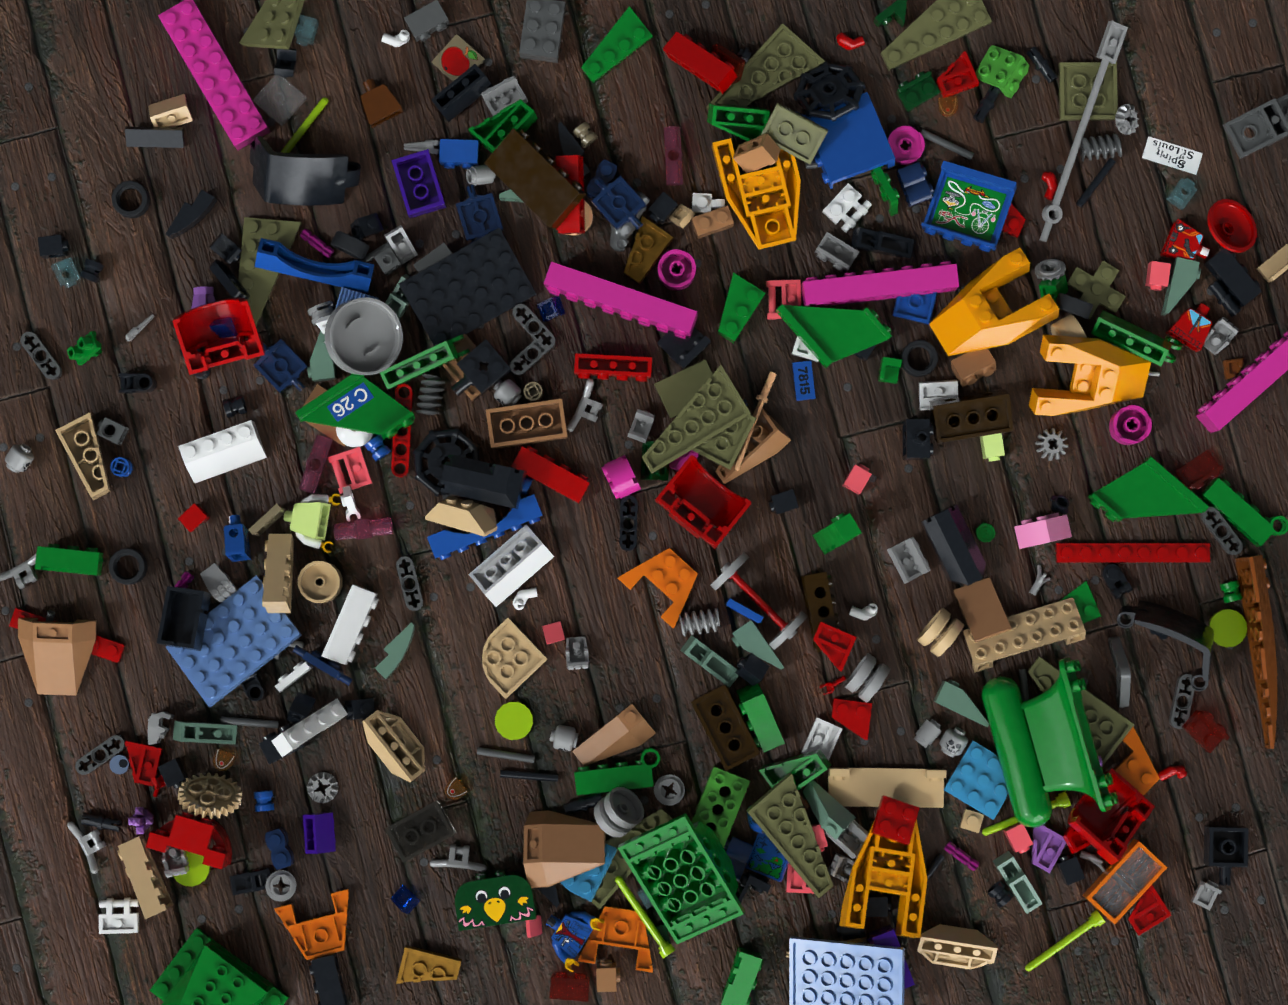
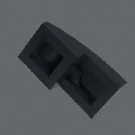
[229,869,270,896]

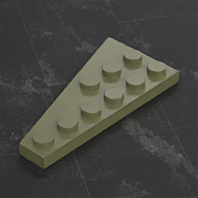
[881,0,992,71]
[706,23,825,110]
[1028,656,1134,765]
[746,773,833,898]
[592,808,673,909]

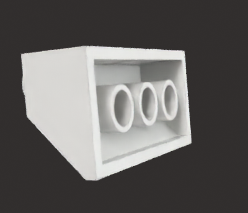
[178,420,267,483]
[468,524,554,607]
[322,584,379,665]

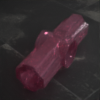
[664,126,683,186]
[299,435,333,494]
[333,517,393,541]

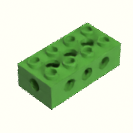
[691,765,750,848]

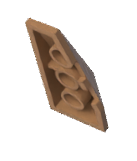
[716,408,791,484]
[572,703,656,766]

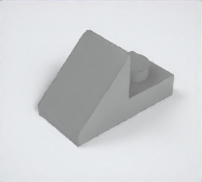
[385,225,418,264]

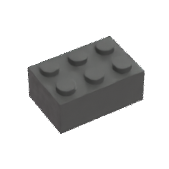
[519,0,566,63]

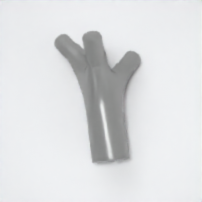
[1029,565,1050,596]
[1079,850,1106,872]

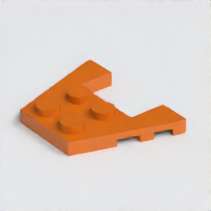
[617,548,698,628]
[1114,727,1160,796]
[274,889,349,960]
[578,906,653,973]

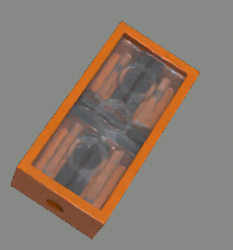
[1082,839,1168,924]

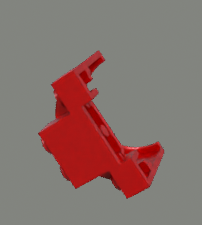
[172,298,265,375]
[655,455,751,549]
[1067,768,1155,865]
[146,811,232,869]

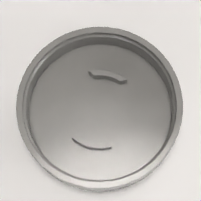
[325,297,403,375]

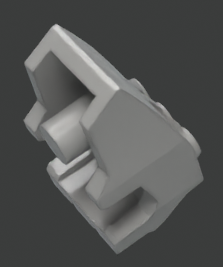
[1203,317,1239,355]
[200,563,238,602]
[565,636,589,670]
[148,712,174,745]
[162,846,190,878]
[828,853,854,882]

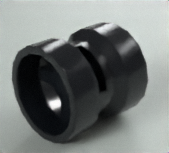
[79,258,104,283]
[223,395,247,418]
[987,880,1014,908]

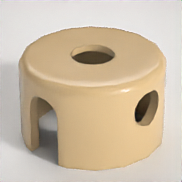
[1050,314,1087,338]

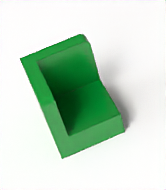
[1039,274,1068,301]
[878,357,902,384]

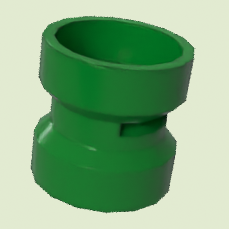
[1220,580,1243,603]

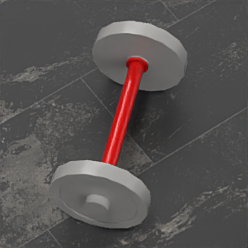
[710,552,808,650]

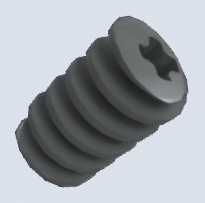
[1080,133,1122,162]
[415,374,446,415]

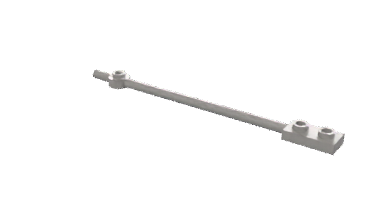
[1039,21,1128,242]

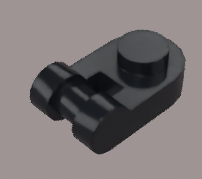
[1101,564,1133,600]

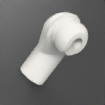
[381,30,410,47]
[513,588,538,610]
[849,603,878,621]

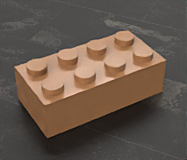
[486,399,568,449]

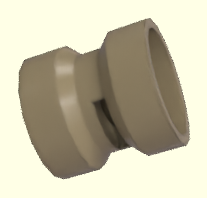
[572,122,598,148]
[524,382,543,402]

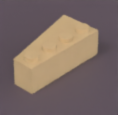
[55,413,111,500]
[262,534,294,613]
[117,835,174,919]

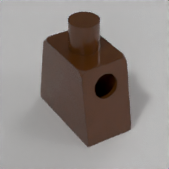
[361,79,404,128]

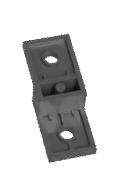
[1222,94,1288,159]

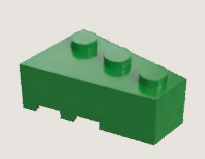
[468,99,538,153]
[707,103,770,141]
[718,272,765,344]
[812,512,862,555]
[35,543,104,576]
[736,684,785,753]
[759,749,831,790]
[720,947,764,1005]

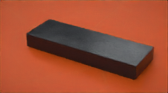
[125,126,185,148]

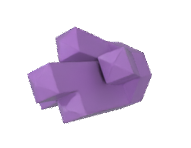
[191,286,216,309]
[128,807,154,834]

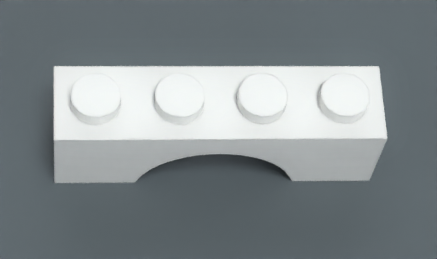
[272,699,348,757]

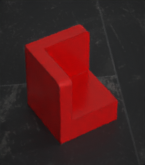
[178,503,211,532]

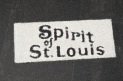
[1142,136,1203,175]

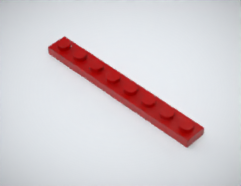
[1055,543,1210,563]

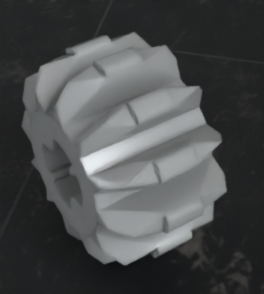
[1035,428,1068,461]

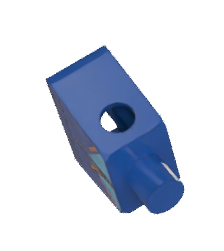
[224,515,251,562]

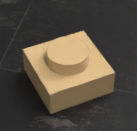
[669,204,695,228]
[959,809,984,833]

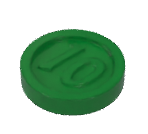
[976,523,995,543]

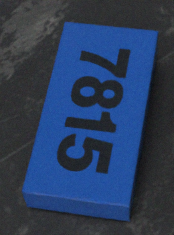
[792,361,816,401]

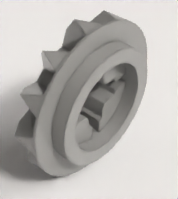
[1115,104,1139,135]
[1035,259,1066,281]
[307,772,338,803]
[654,774,685,805]
[265,870,296,901]

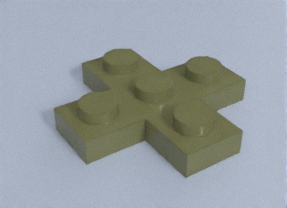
[1067,261,1126,320]

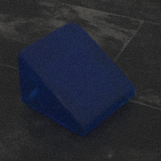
[537,296,565,322]
[209,318,238,338]
[390,885,420,914]

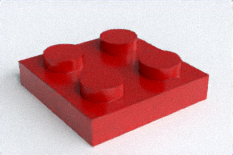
[871,795,919,845]

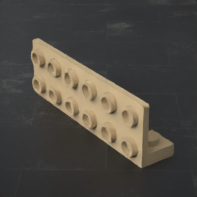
[963,598,1086,672]
[828,767,946,808]

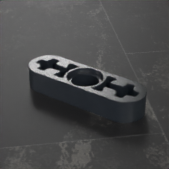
[209,259,250,300]
[619,496,638,551]

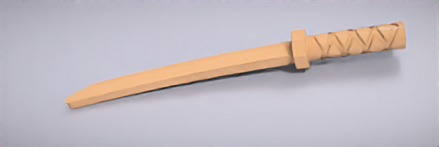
[735,372,777,471]

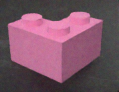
[1014,512,1072,549]

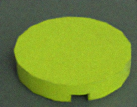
[1208,609,1247,647]
[495,702,533,740]
[173,851,210,887]

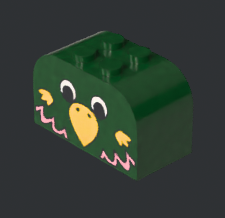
[455,869,538,931]

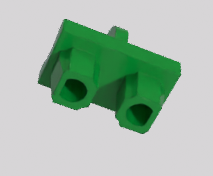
[67,331,102,365]

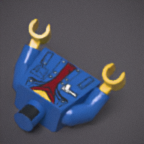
[546,911,604,972]

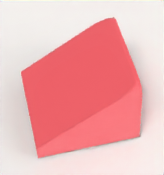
[542,621,566,645]
[526,915,542,938]

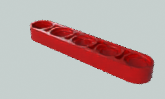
[391,384,413,478]

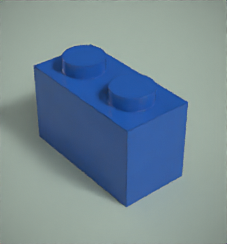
[439,139,479,169]

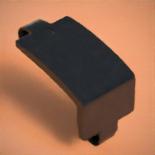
[249,136,361,206]
[1117,600,1214,691]

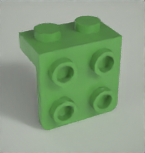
[975,45,1030,98]

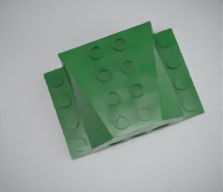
[618,813,745,944]
[149,927,289,1005]

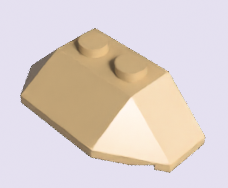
[425,496,497,537]
[362,710,425,782]
[917,924,998,970]

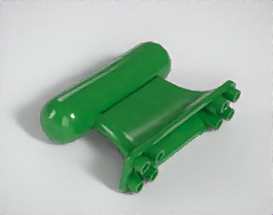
[982,657,1118,828]

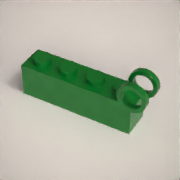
[1091,310,1183,366]
[380,334,470,390]
[1199,478,1288,547]
[574,748,660,795]

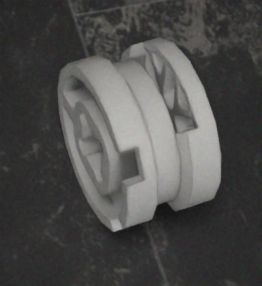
[308,301,334,326]

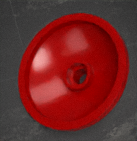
[1207,199,1257,253]

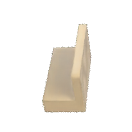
[148,94,193,127]
[1256,244,1288,283]

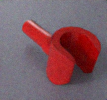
[819,676,846,695]
[151,775,166,797]

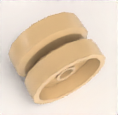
[298,561,343,603]
[917,608,964,657]

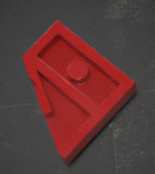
[813,622,857,672]

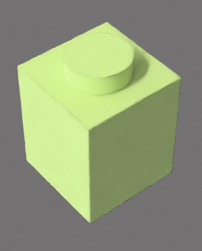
[980,433,1005,462]

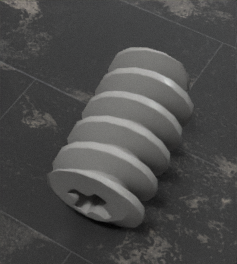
[679,608,720,636]

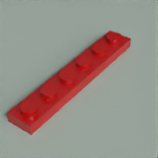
[9,608,125,663]

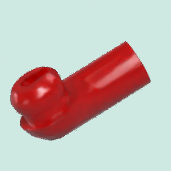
[836,33,865,50]

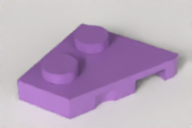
[1032,825,1066,873]

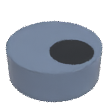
[110,755,130,774]

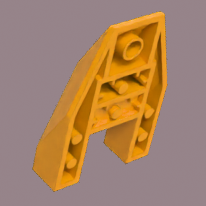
[712,138,801,250]
[929,248,1059,356]
[1029,334,1151,416]
[839,819,928,938]

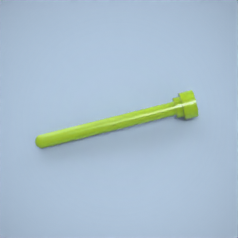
[281,97,328,153]
[982,792,1071,836]
[615,876,676,959]
[1025,910,1106,972]

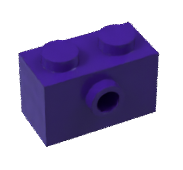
[303,812,336,854]

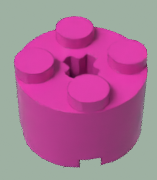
[657,249,696,290]
[1109,405,1152,445]
[601,455,641,499]

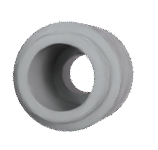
[466,165,496,186]
[914,719,942,748]

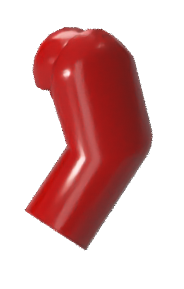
[1042,171,1058,201]
[1158,765,1187,781]

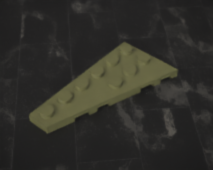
[239,0,305,49]
[238,217,302,327]
[642,365,751,474]

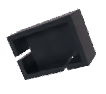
[157,586,211,651]

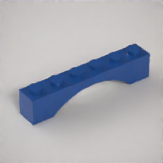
[255,238,374,293]
[427,494,543,560]

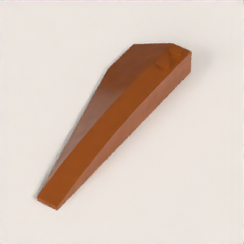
[1235,555,1277,749]

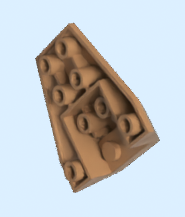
[18,617,96,696]
[523,810,605,888]

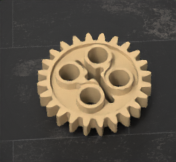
[178,773,242,819]

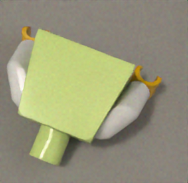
[284,494,341,553]

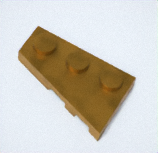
[624,216,674,284]
[396,945,462,984]

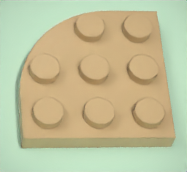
[482,618,548,699]

